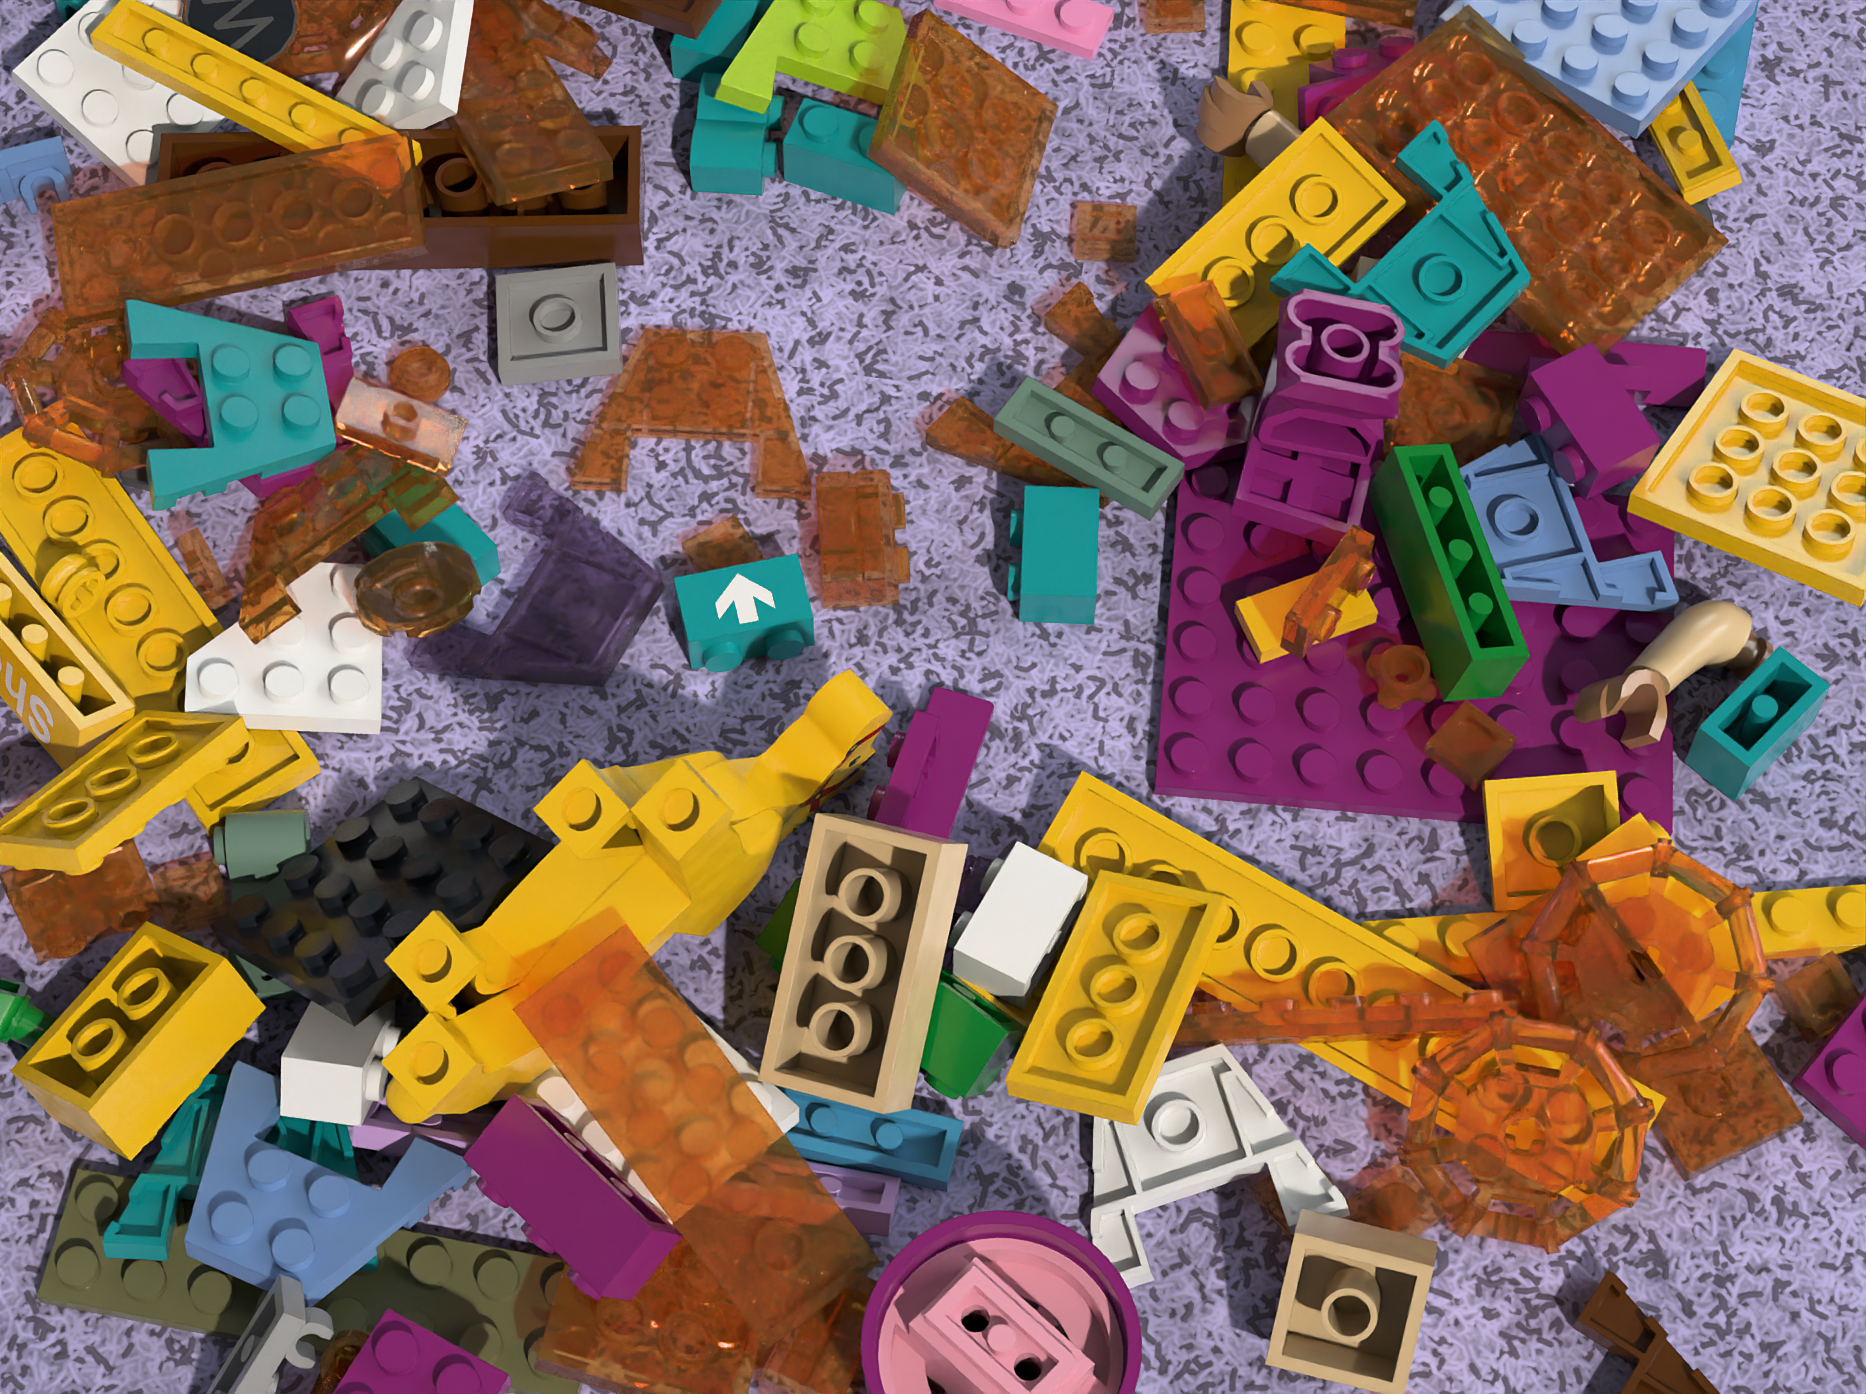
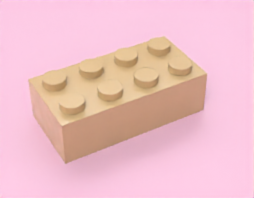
[758,813,968,1114]

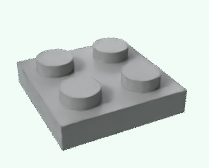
[495,262,623,386]

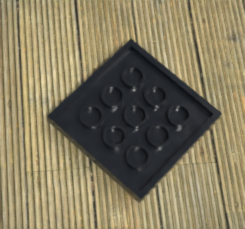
[210,776,556,1027]

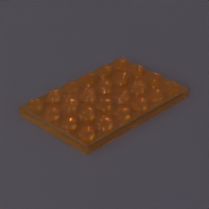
[1324,4,1730,357]

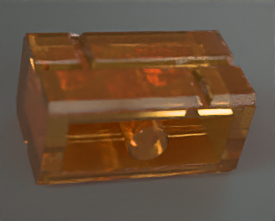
[815,469,910,609]
[753,1257,877,1394]

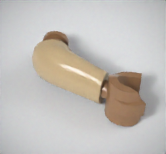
[1195,75,1403,195]
[1573,600,1774,749]

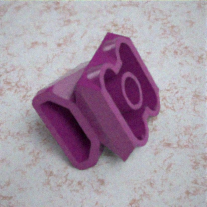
[1258,288,1405,465]

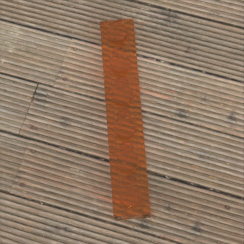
[1170,990,1520,1049]

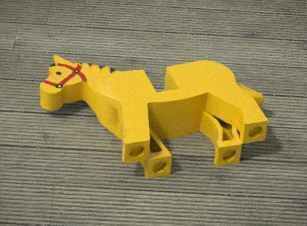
[381,669,893,1124]

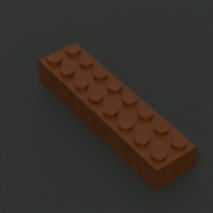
[153,125,645,274]

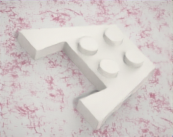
[1090,1043,1350,1289]

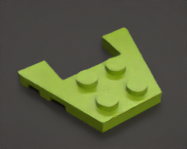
[714,0,939,164]

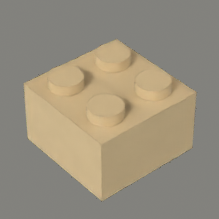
[1265,1208,1438,1394]

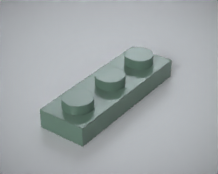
[993,376,1185,521]

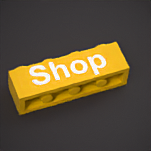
[0,551,135,771]

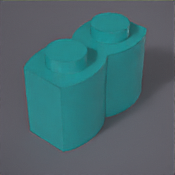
[689,73,785,196]

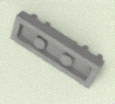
[206,1274,334,1394]

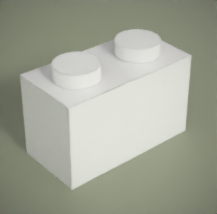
[948,841,1088,1010]
[280,1000,405,1127]

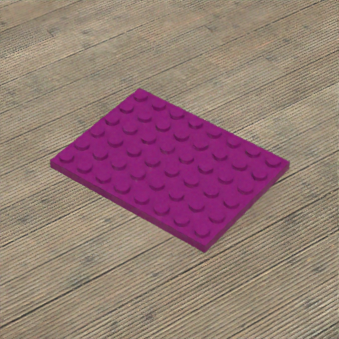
[1154,461,1674,837]

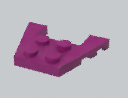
[121,295,373,499]
[1091,296,1259,471]

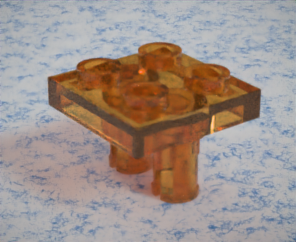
[0,837,165,965]

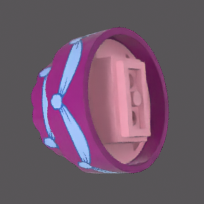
[861,1210,1142,1394]

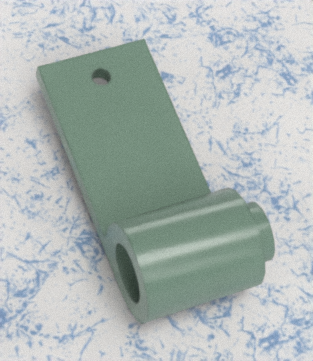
[213,809,311,1000]

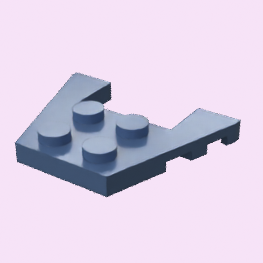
[1459,434,1679,613]
[184,1060,471,1308]

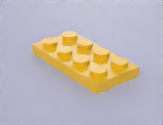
[1144,116,1406,372]
[0,710,250,876]
[1005,869,1228,1126]

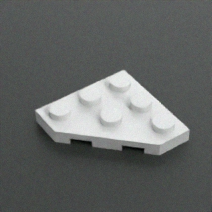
[334,0,474,130]
[184,562,383,735]

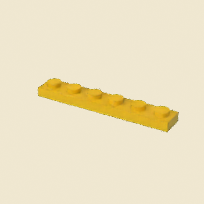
[90,0,423,200]

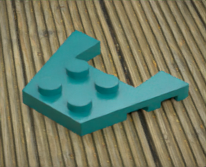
[1269,119,1531,369]
[124,300,336,511]
[102,1074,378,1272]

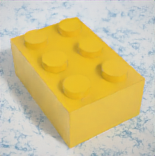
[10,921,266,1161]

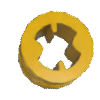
[40,553,106,618]

